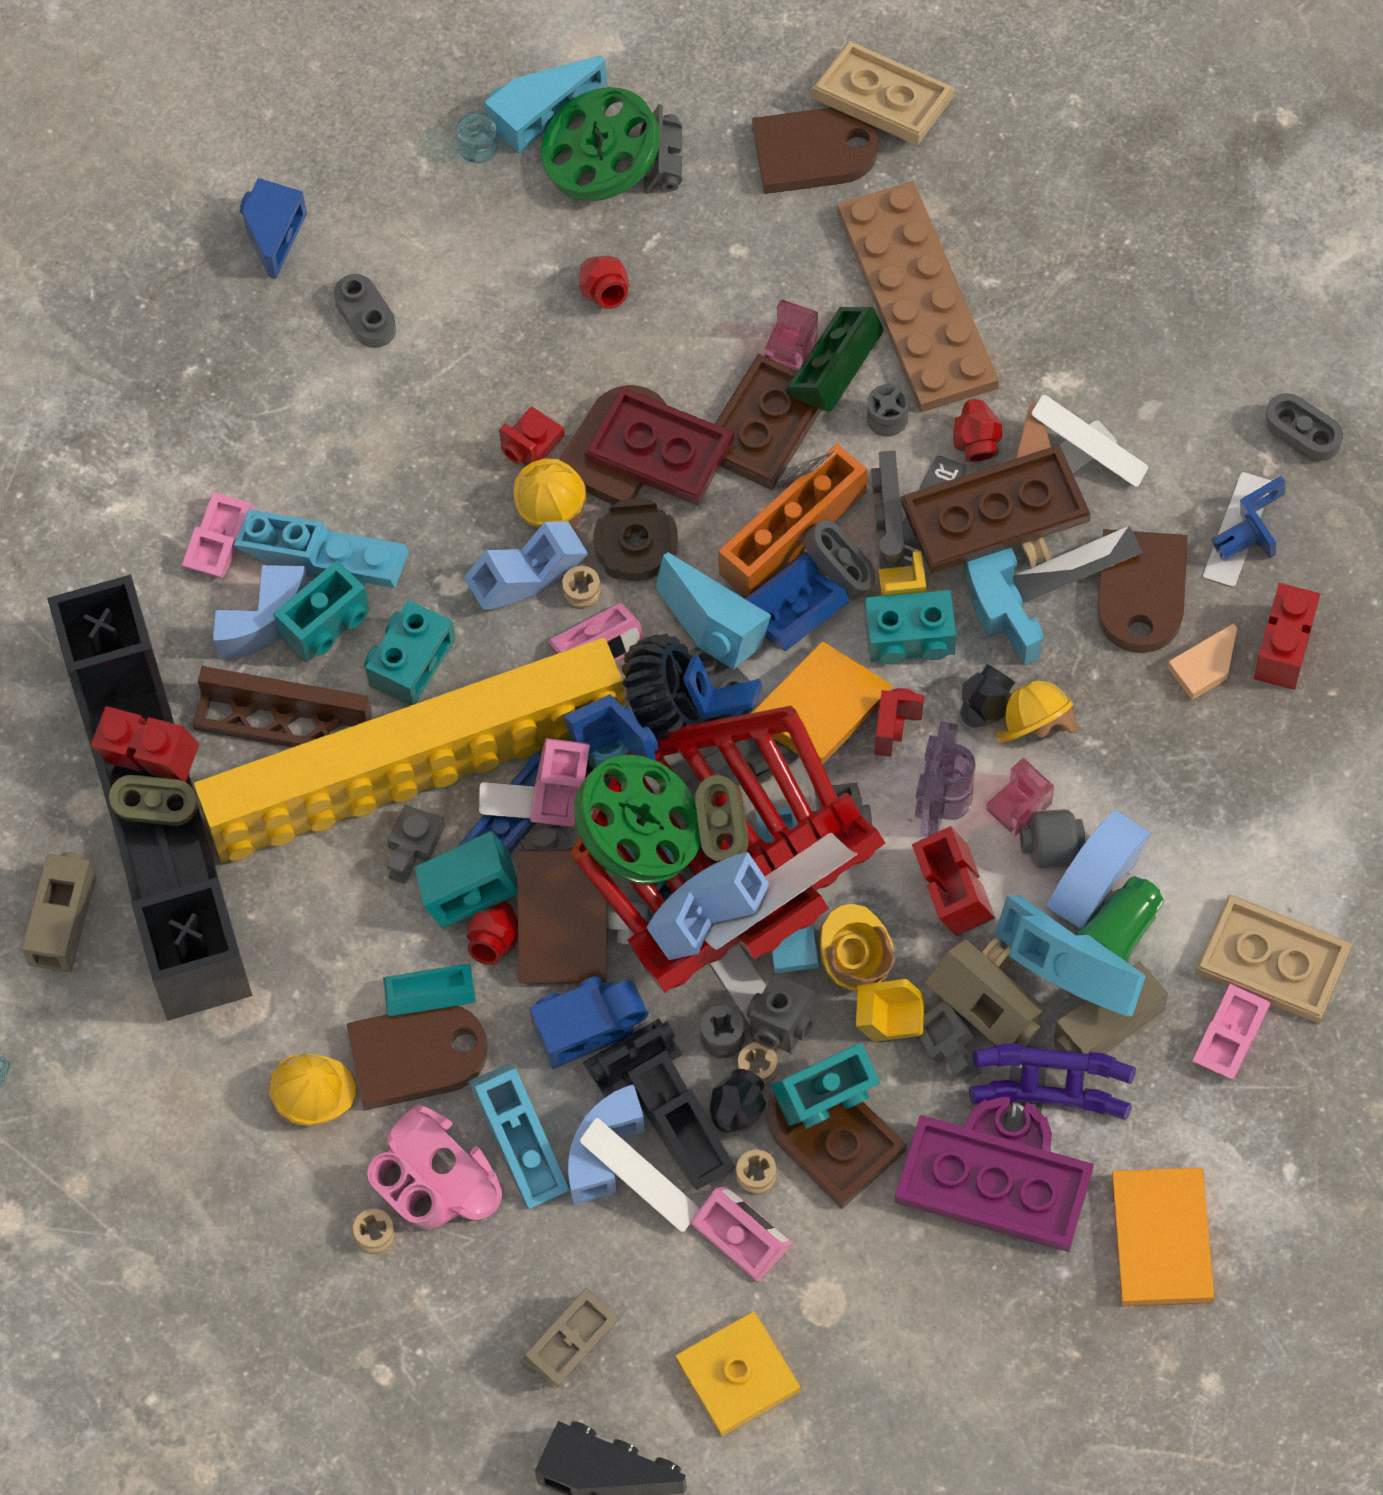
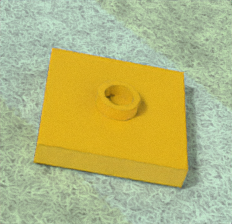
[675,1311,801,1437]

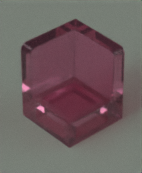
[764,299,818,369]
[986,758,1054,837]

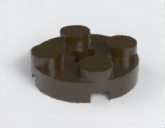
[593,498,678,581]

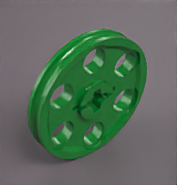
[541,87,660,201]
[574,755,701,884]

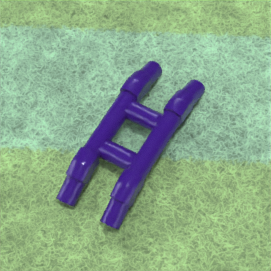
[969,1043,1136,1120]

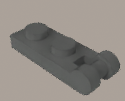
[871,451,904,569]

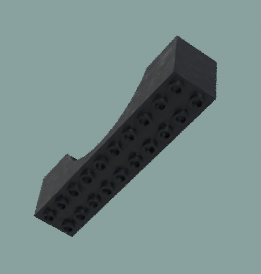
[47,574,253,1021]

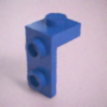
[565,694,658,761]

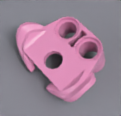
[367,1105,502,1230]

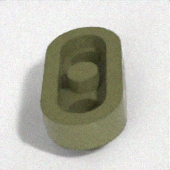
[109,775,198,826]
[695,775,749,863]

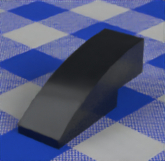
[622,1050,735,1190]

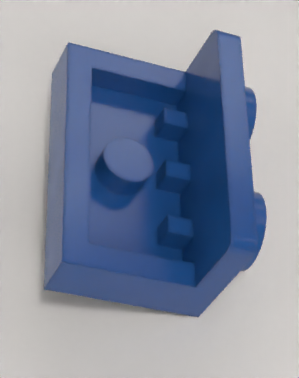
[746,553,850,651]

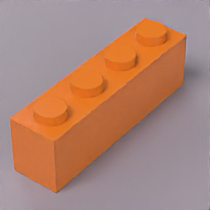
[718,443,867,598]

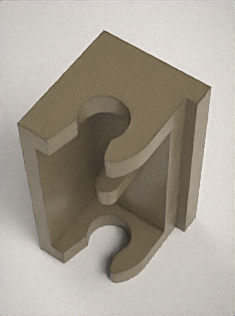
[520,1288,620,1388]

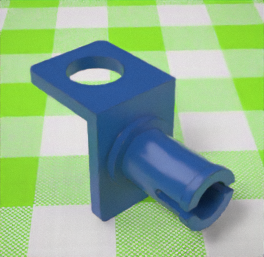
[1211,476,1285,562]
[683,656,762,719]

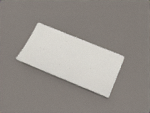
[705,833,857,950]

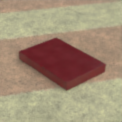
[584,387,734,506]

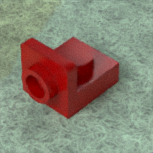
[499,406,565,466]
[874,688,924,757]

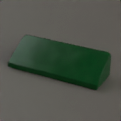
[785,307,884,412]

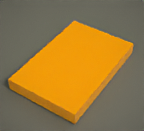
[752,641,893,765]
[1112,1167,1214,1306]

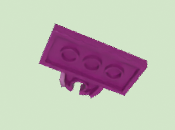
[895,1097,1094,1252]

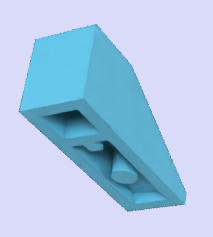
[484,56,607,153]
[655,552,771,670]
[468,1063,570,1209]

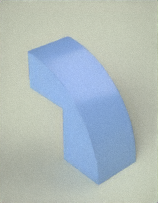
[464,521,588,610]
[213,565,308,659]
[1046,810,1151,929]
[647,852,769,960]
[568,1084,645,1205]

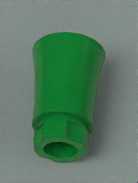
[1075,876,1164,963]

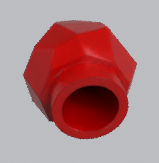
[579,255,630,309]
[953,399,1003,462]
[467,902,518,965]

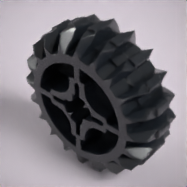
[622,633,710,741]

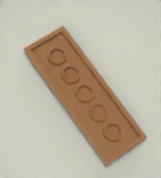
[837,181,999,413]

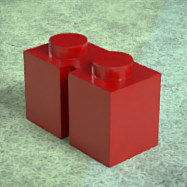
[1254,583,1321,690]
[91,706,200,782]
[912,826,995,936]

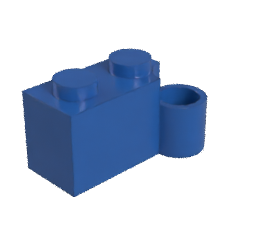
[529,976,649,1069]

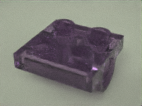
[915,721,976,836]

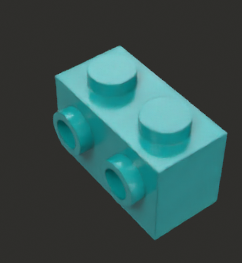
[273,560,370,663]
[865,590,956,664]
[364,600,455,706]
[414,831,518,929]
[770,1043,880,1128]

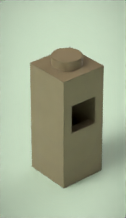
[22,852,96,973]
[925,939,1046,1047]
[1054,961,1168,1054]

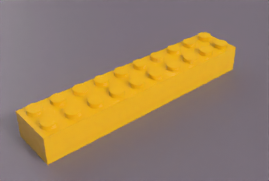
[194,637,625,863]

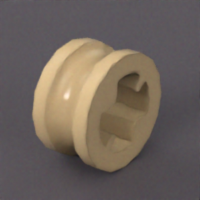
[1021,537,1051,567]
[562,565,601,609]
[982,938,1012,972]
[738,1042,778,1086]
[736,1149,777,1195]
[353,1208,395,1254]

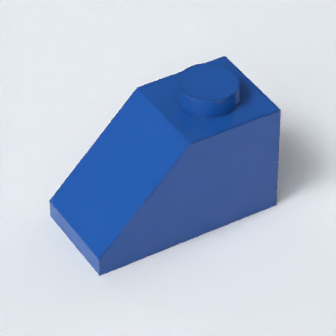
[240,178,307,279]

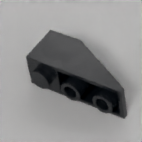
[535,1421,687,1495]

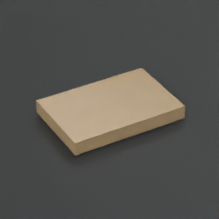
[811,41,955,146]
[1195,894,1353,1024]

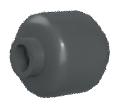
[1020,809,1086,868]

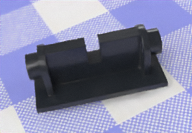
[583,1019,682,1098]

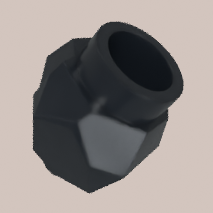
[960,664,1016,728]
[710,1069,767,1133]

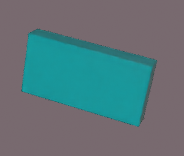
[383,964,476,1017]

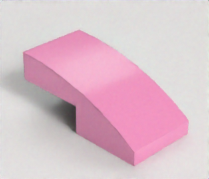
[182,492,255,579]
[530,738,590,827]
[1192,984,1271,1081]

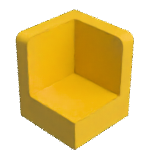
[878,551,926,596]
[856,979,924,1042]

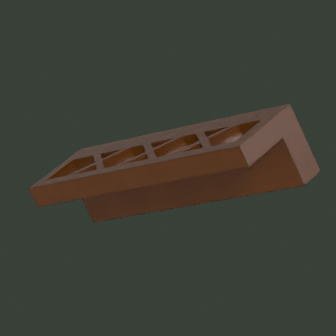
[193,666,372,748]

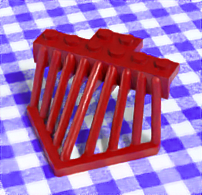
[570,705,886,993]

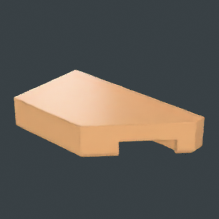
[1167,623,1237,700]

